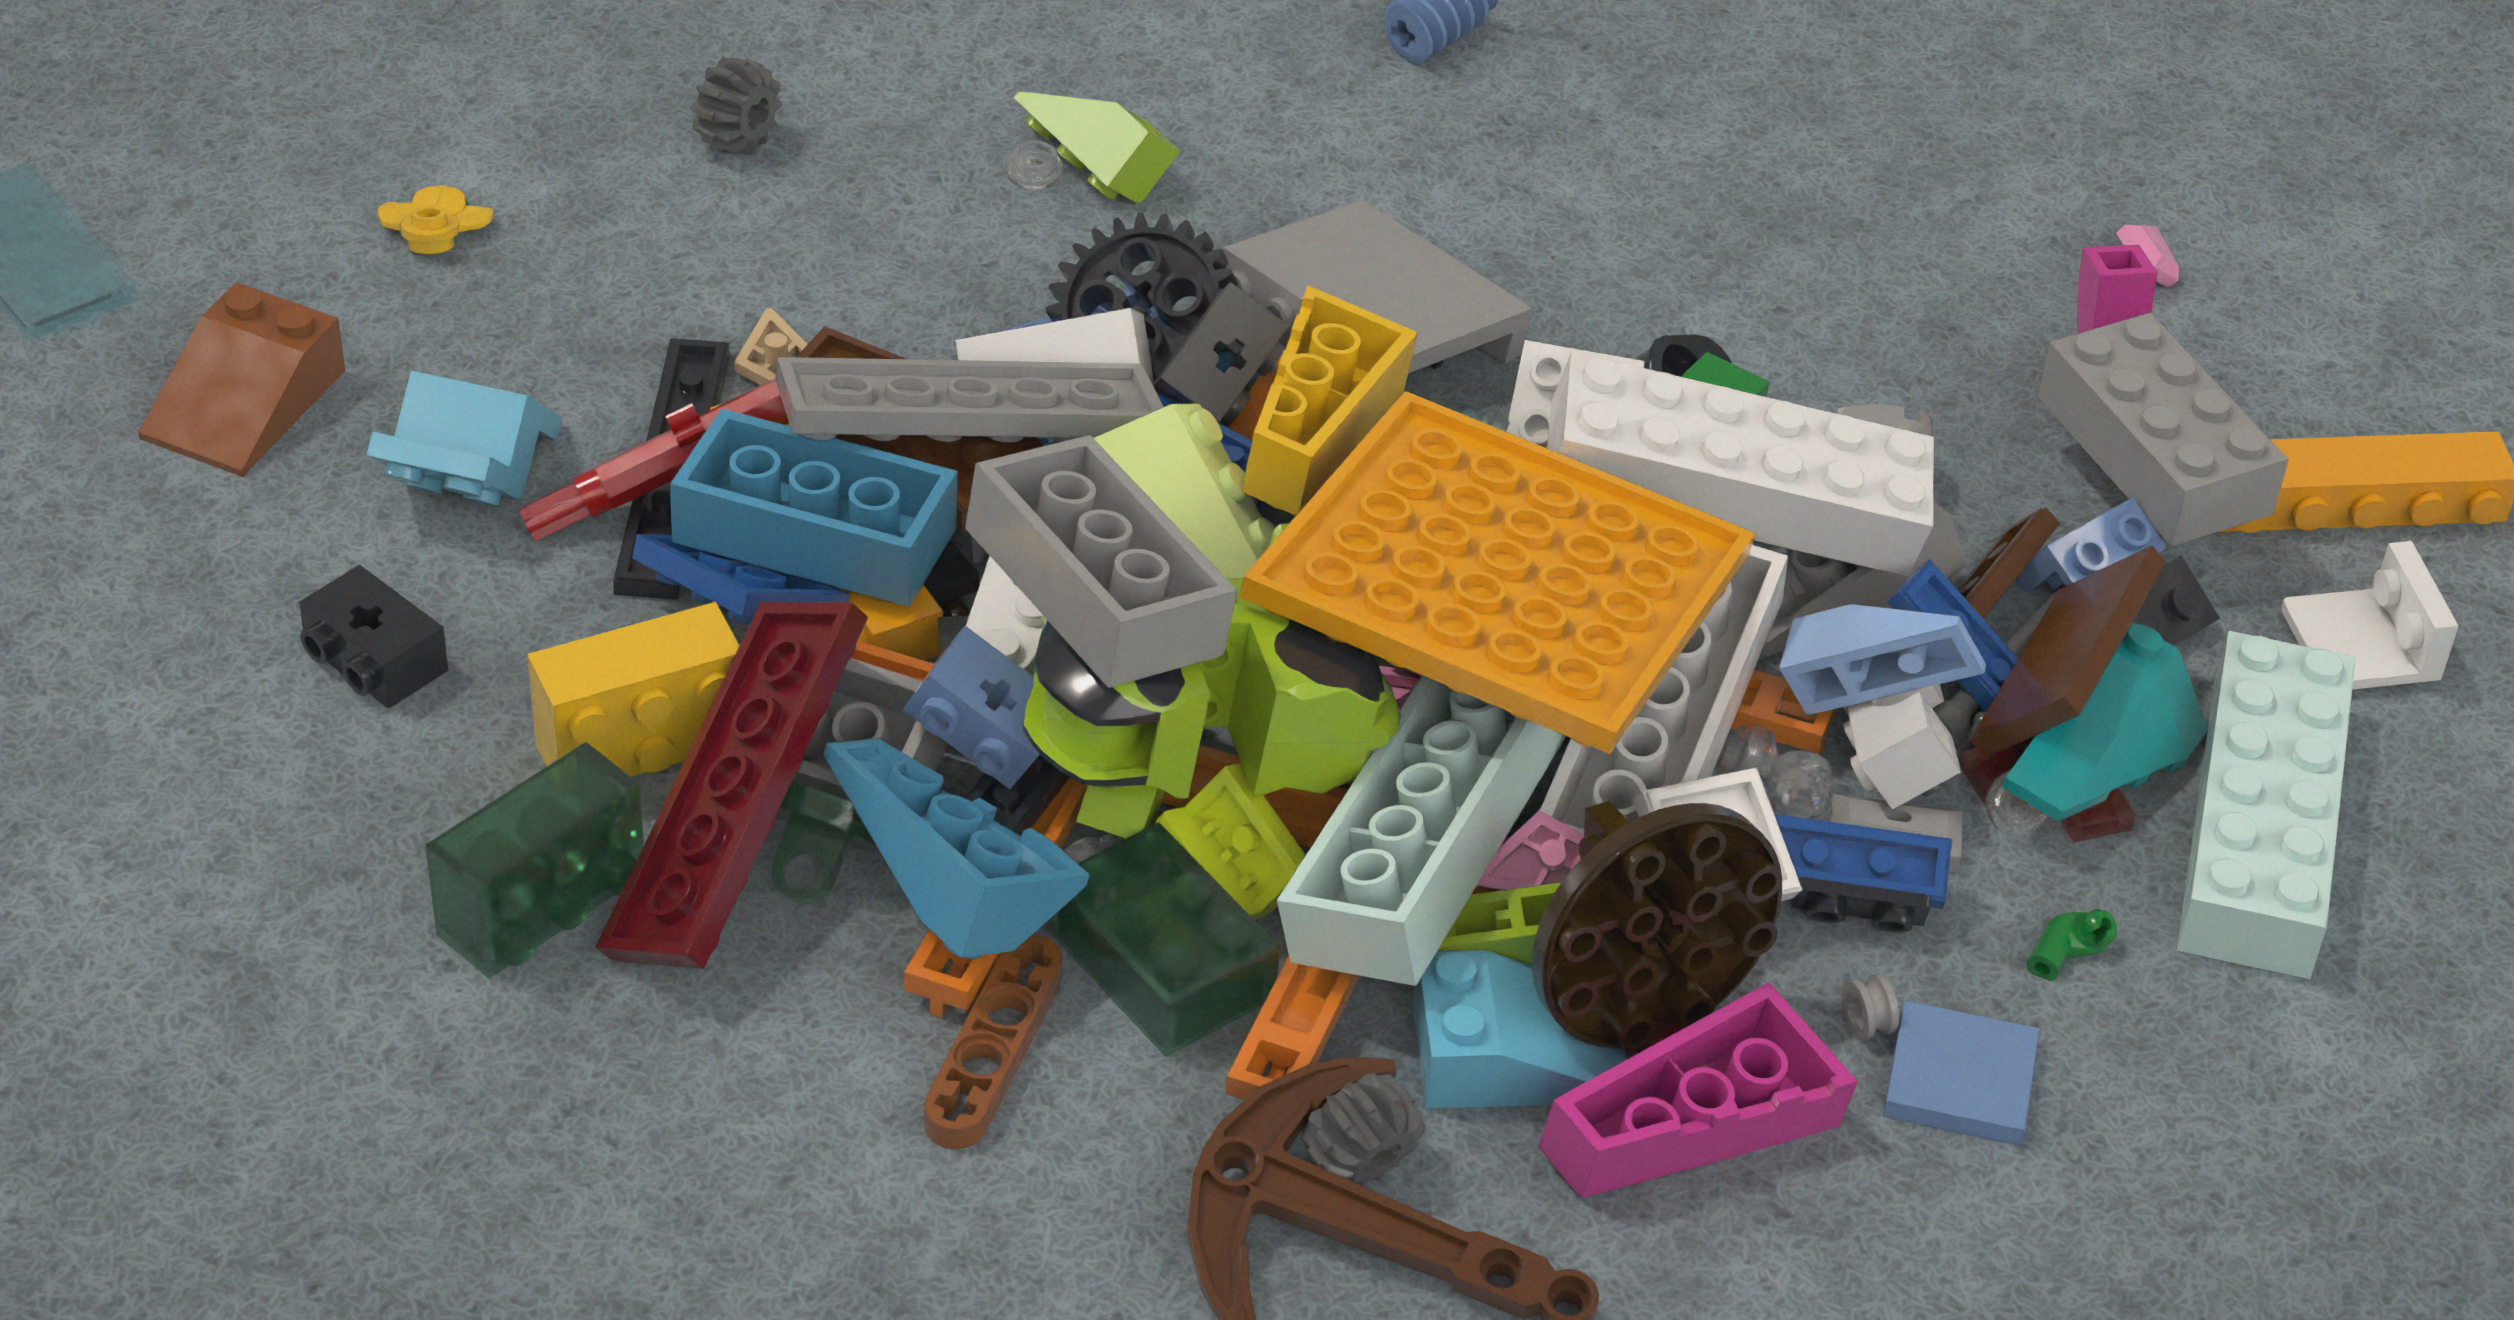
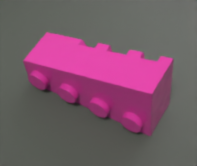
[1538,982,1858,1199]

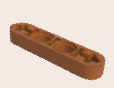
[924,934,1063,1150]

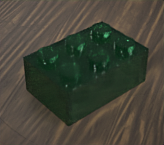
[425,742,644,979]
[1047,822,1280,1057]

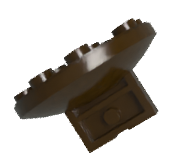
[1532,801,1782,1051]

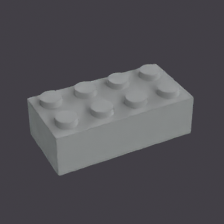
[2038,313,2289,547]
[965,435,1237,688]

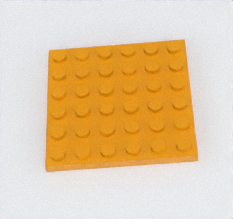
[1239,391,1756,754]

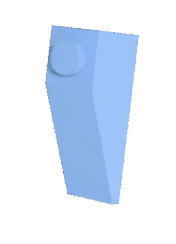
[1779,604,1986,715]

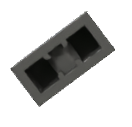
[1153,282,1289,424]

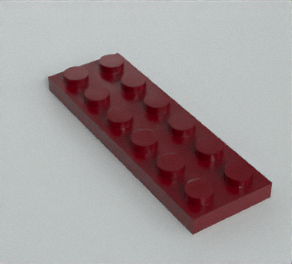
[595,602,868,969]

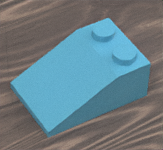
[1412,950,1627,1109]

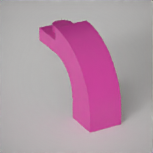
[2077,244,2158,334]

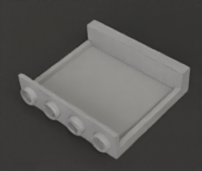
[1223,199,1533,374]

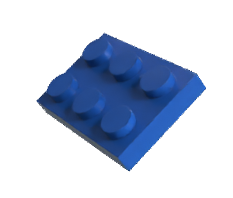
[632,534,850,625]

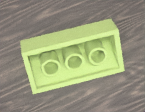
[1094,404,1275,578]

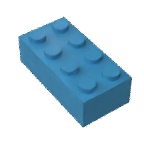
[670,408,958,607]

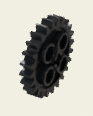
[1046,213,1238,382]

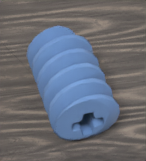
[1384,0,1498,65]

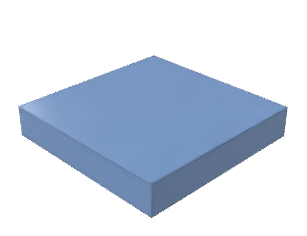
[1883,1000,2040,1145]

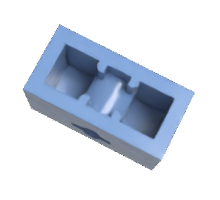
[902,626,1040,789]

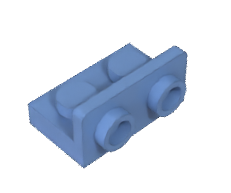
[2015,497,2166,594]

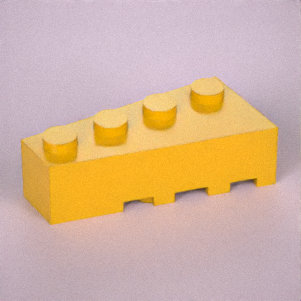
[1242,285,1418,516]

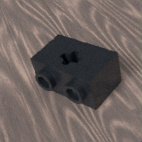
[299,564,449,709]

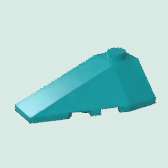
[2001,622,2208,821]

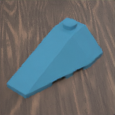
[823,739,1090,959]

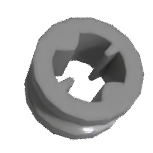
[1841,974,1900,1041]

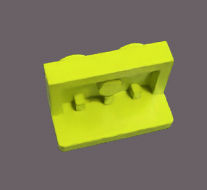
[1156,763,1306,926]

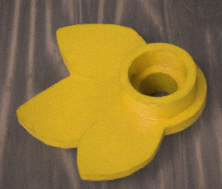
[378,185,494,254]

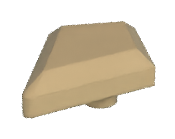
[734,308,807,385]

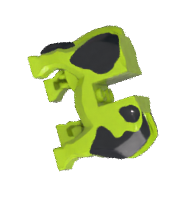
[1013,524,1401,799]

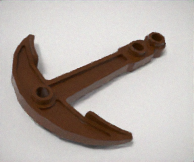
[1187,1057,1599,1320]

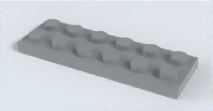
[775,357,1164,443]

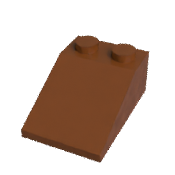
[138,282,345,477]

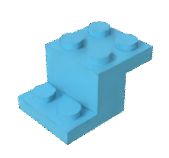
[366,370,563,507]

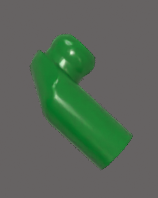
[2026,909,2118,981]

